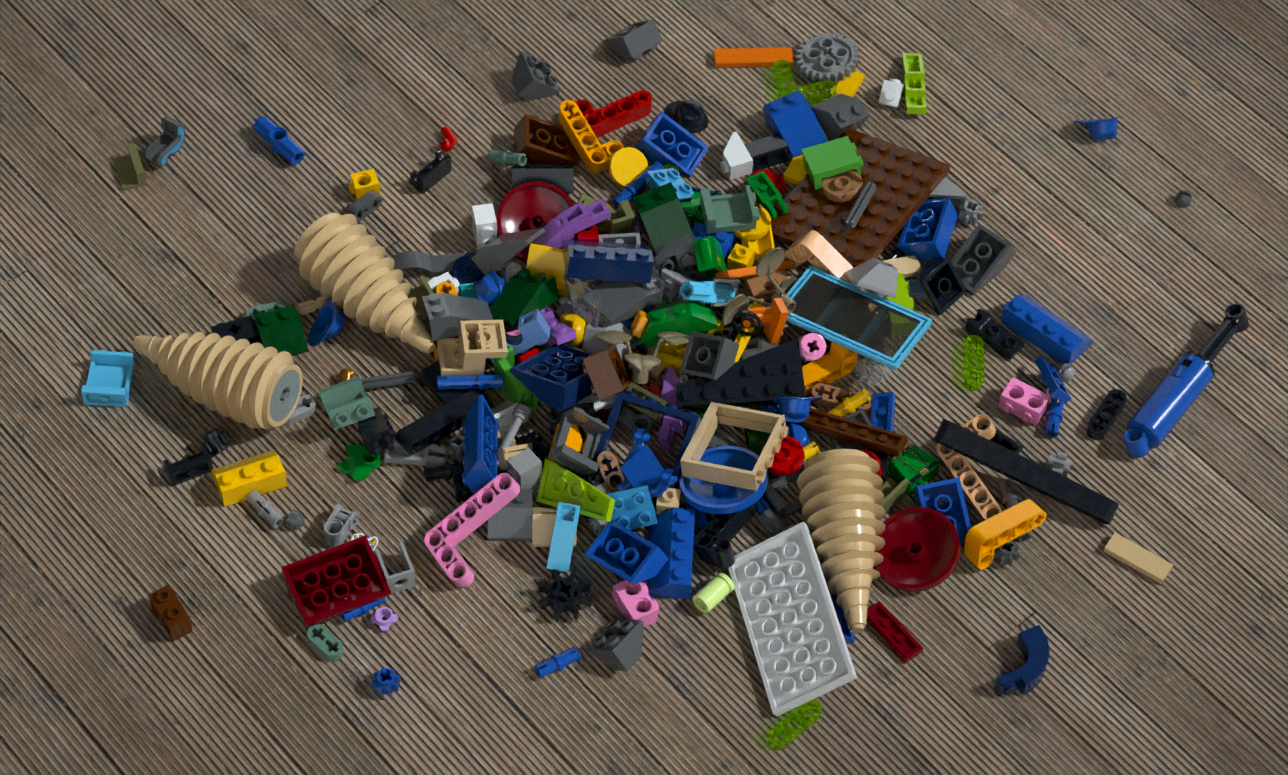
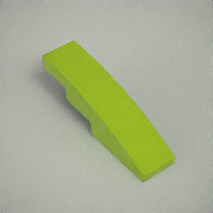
[902,53,927,114]

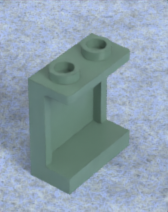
[700,185,760,234]
[318,376,375,430]

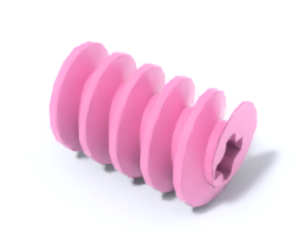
[798,333,826,362]

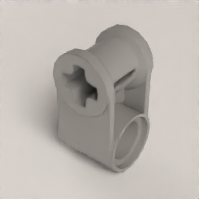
[324,504,359,548]

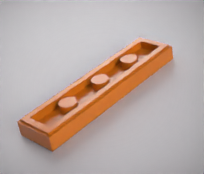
[714,47,793,68]
[716,260,794,279]

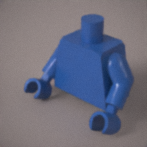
[616,429,678,497]

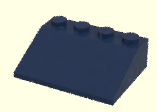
[562,239,654,283]
[510,343,593,411]

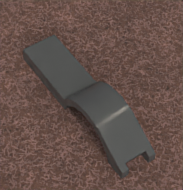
[390,251,467,277]

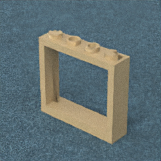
[680,402,788,491]

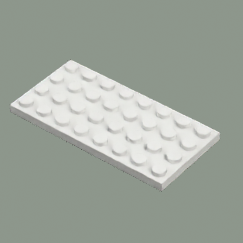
[728,522,857,716]

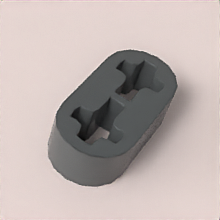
[346,190,383,222]

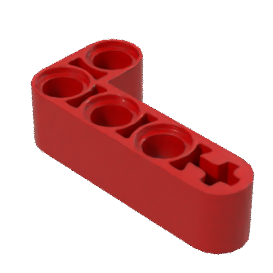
[575,90,652,138]

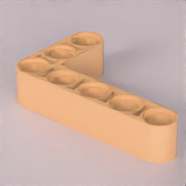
[783,230,877,316]
[936,414,1002,521]

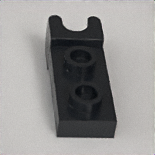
[965,309,1025,361]

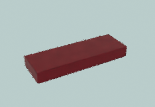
[867,601,923,664]

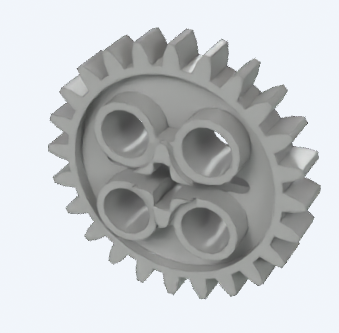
[796,32,859,84]

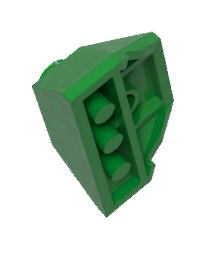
[635,300,718,350]

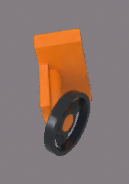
[732,298,789,344]

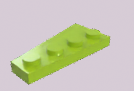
[537,458,615,522]

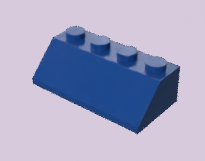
[1001,295,1093,365]
[462,394,498,494]
[646,508,695,599]

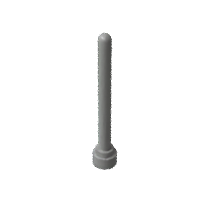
[497,404,532,471]

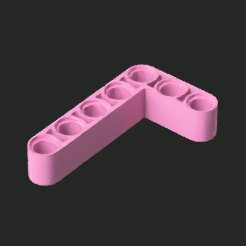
[424,473,520,587]

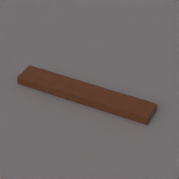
[785,408,908,457]

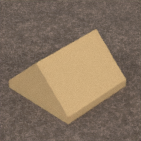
[532,507,577,548]

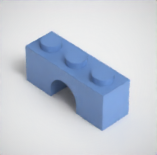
[490,308,550,364]

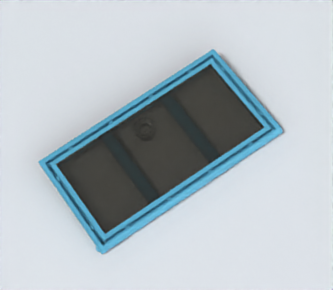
[786,265,932,370]

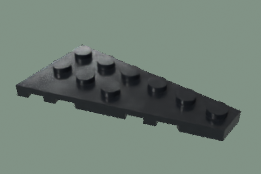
[675,338,806,409]

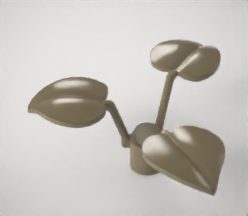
[722,247,802,327]
[593,330,689,384]

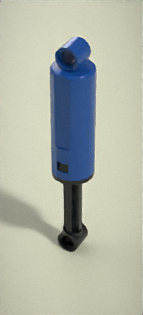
[1124,303,1249,458]

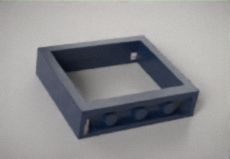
[593,391,701,489]

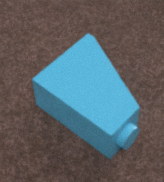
[547,502,580,573]

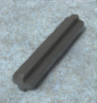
[844,181,876,229]
[361,371,416,390]

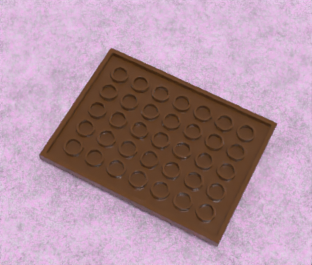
[770,129,951,267]

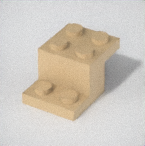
[437,320,508,376]

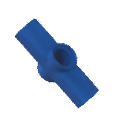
[253,116,305,165]

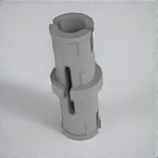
[247,490,285,528]

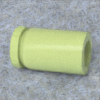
[692,572,735,613]

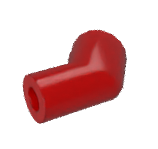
[440,126,457,152]

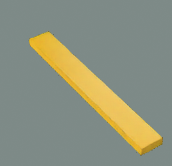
[783,71,865,185]

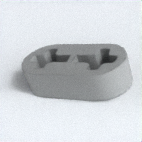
[283,395,317,425]

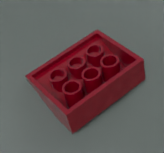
[281,535,392,627]

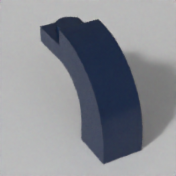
[994,625,1049,696]

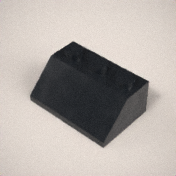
[512,165,574,196]

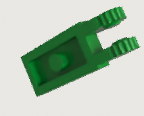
[745,171,789,219]

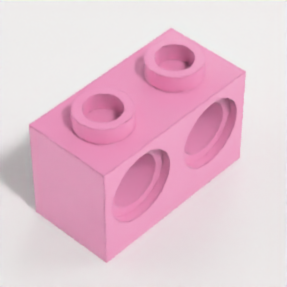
[998,377,1051,426]
[612,580,659,627]

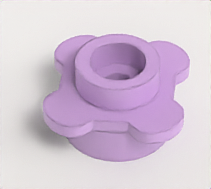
[371,606,398,631]

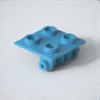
[645,168,694,200]
[607,485,658,530]

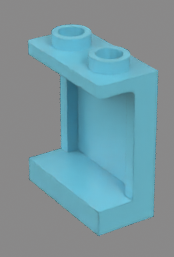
[81,350,136,407]

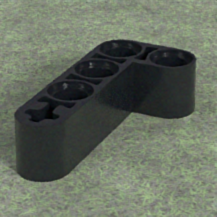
[694,503,756,569]

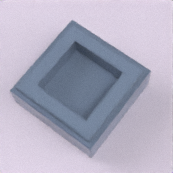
[905,278,929,300]

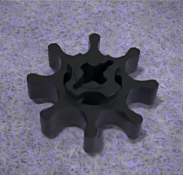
[538,568,592,621]

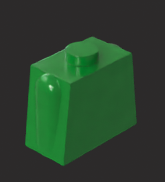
[693,236,727,281]

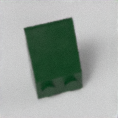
[633,182,695,255]
[490,269,559,326]

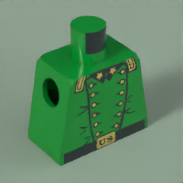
[887,444,940,496]

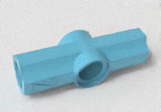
[680,281,735,304]

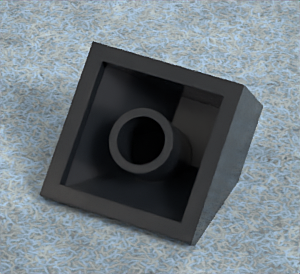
[919,257,967,315]

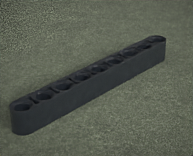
[933,419,1119,525]

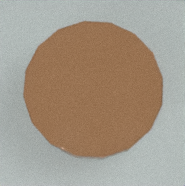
[822,170,863,202]

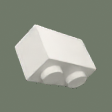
[472,203,497,248]

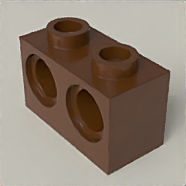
[148,584,193,642]

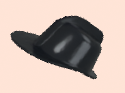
[664,100,709,133]

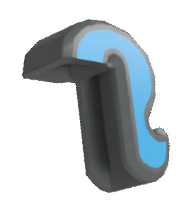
[144,116,185,167]

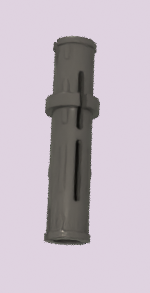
[997,479,1032,542]

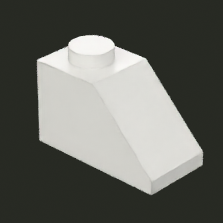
[720,132,753,180]

